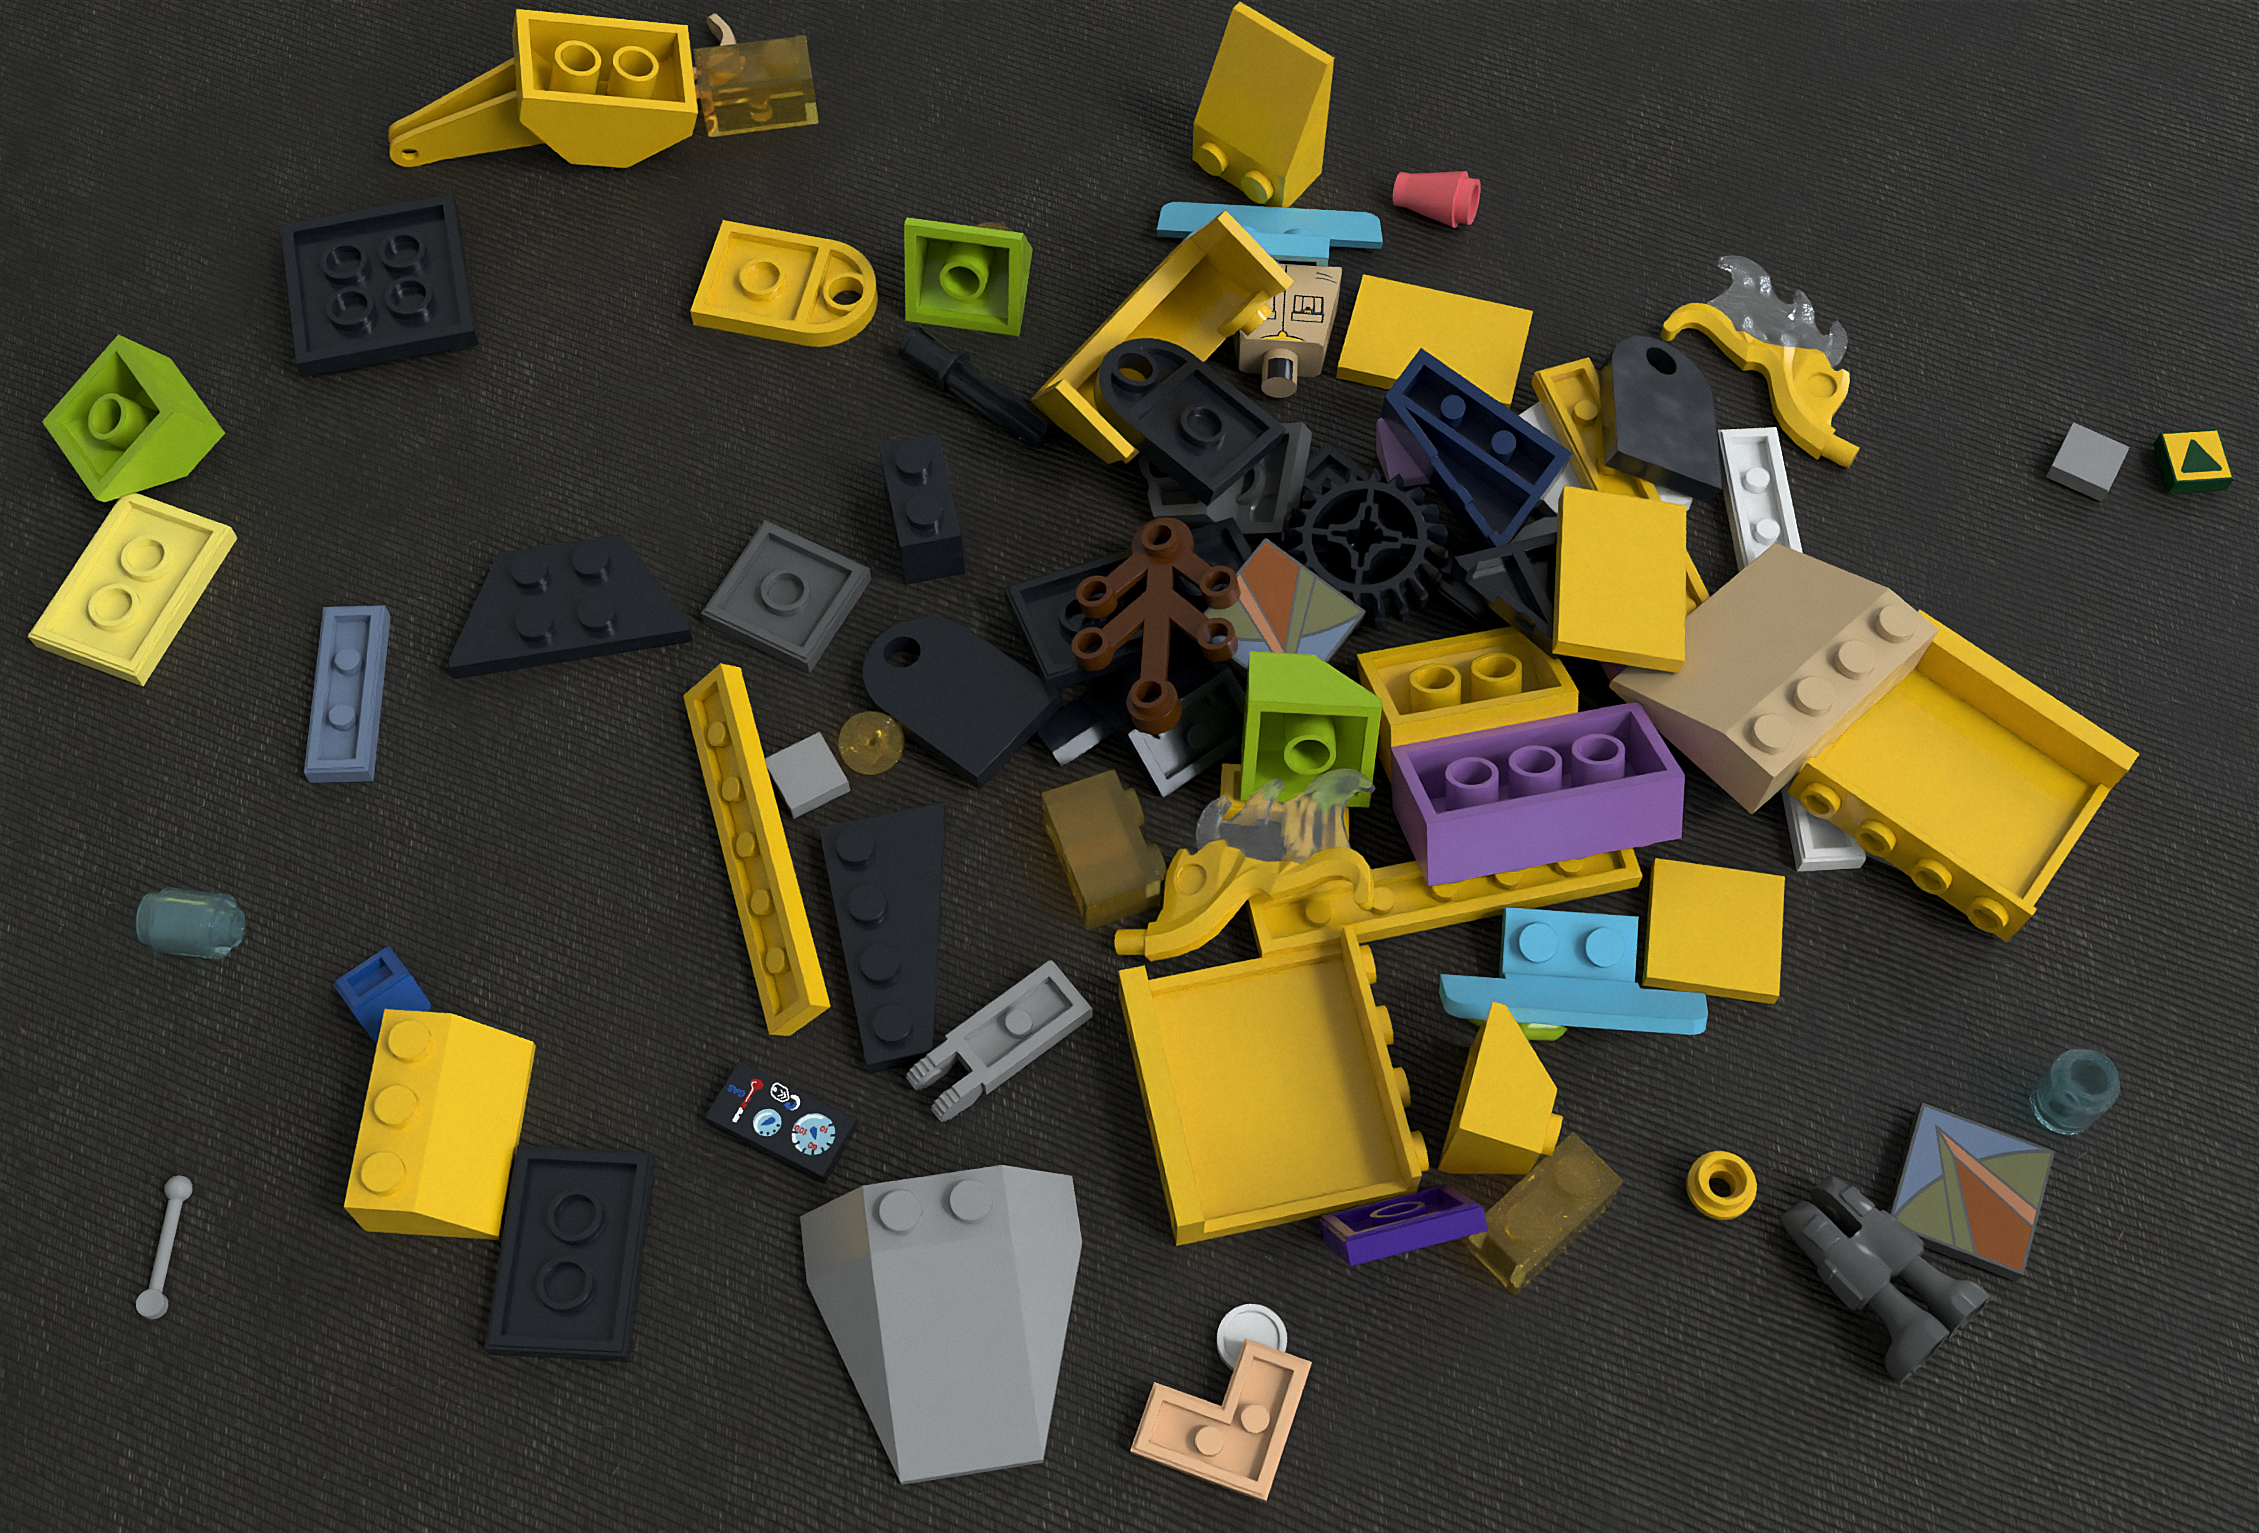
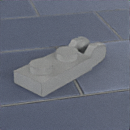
[906,960,1093,1122]

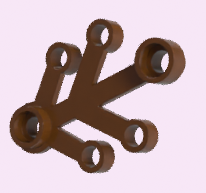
[1071,517,1241,735]

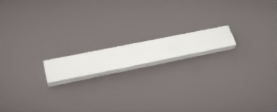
[1717,427,1866,872]

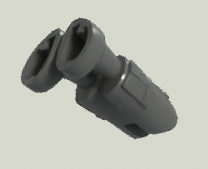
[1780,1175,1992,1384]

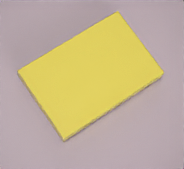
[28,493,237,686]

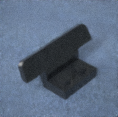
[1038,645,1245,798]

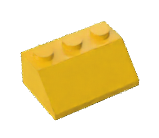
[1357,626,1579,783]
[344,1009,536,1240]

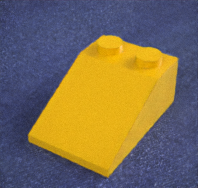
[1192,2,1334,208]

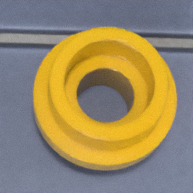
[1686,1151,1757,1220]

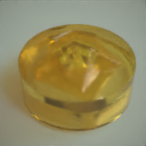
[838,711,905,775]

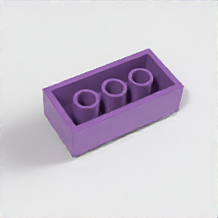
[1390,701,1685,886]

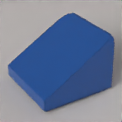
[333,946,431,1043]

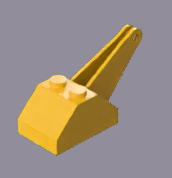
[388,9,698,168]

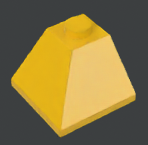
[1437,1001,1563,1174]

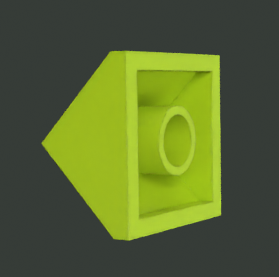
[904,217,1033,337]

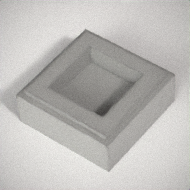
[2046,422,2130,502]
[765,732,850,819]

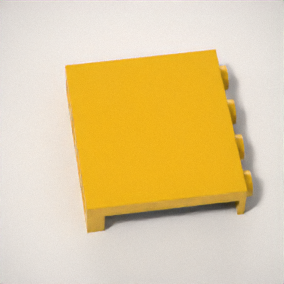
[1786,610,2139,943]
[1118,924,1429,1246]

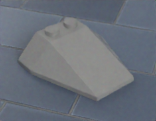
[800,1165,1082,1485]

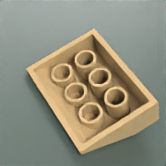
[1609,542,1939,814]

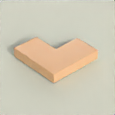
[1130,1338,1312,1503]

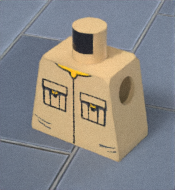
[1233,264,1342,398]

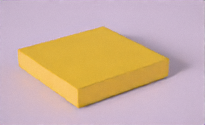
[1642,858,1785,1004]

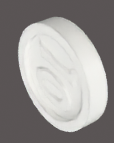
[1217,1304,1287,1371]

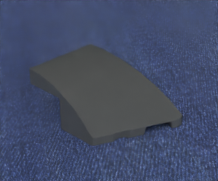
[1138,422,1312,542]

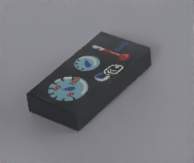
[705,1060,859,1183]

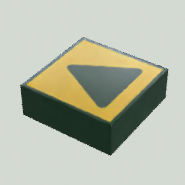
[2153,429,2234,494]

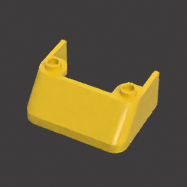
[1030,210,1295,464]

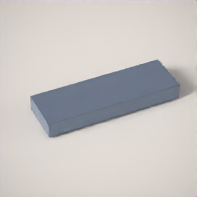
[304,605,391,783]

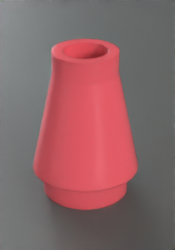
[1393,171,1481,228]

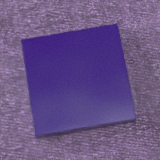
[1318,1184,1488,1266]

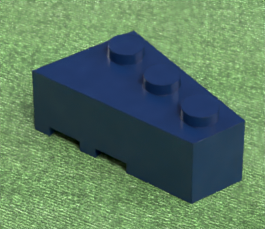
[1381,348,1573,551]

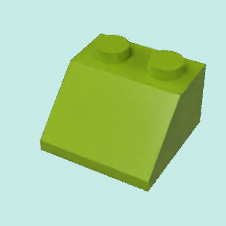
[42,334,225,502]
[1240,651,1382,808]

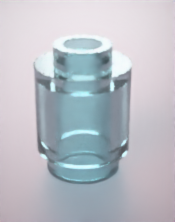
[136,887,245,960]
[2030,1049,2120,1135]

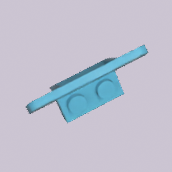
[1157,202,1383,267]
[1439,907,1708,1035]

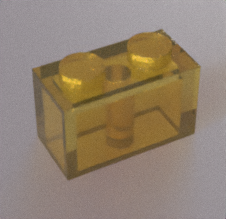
[694,35,819,137]
[1041,769,1167,931]
[1466,1132,1624,1296]

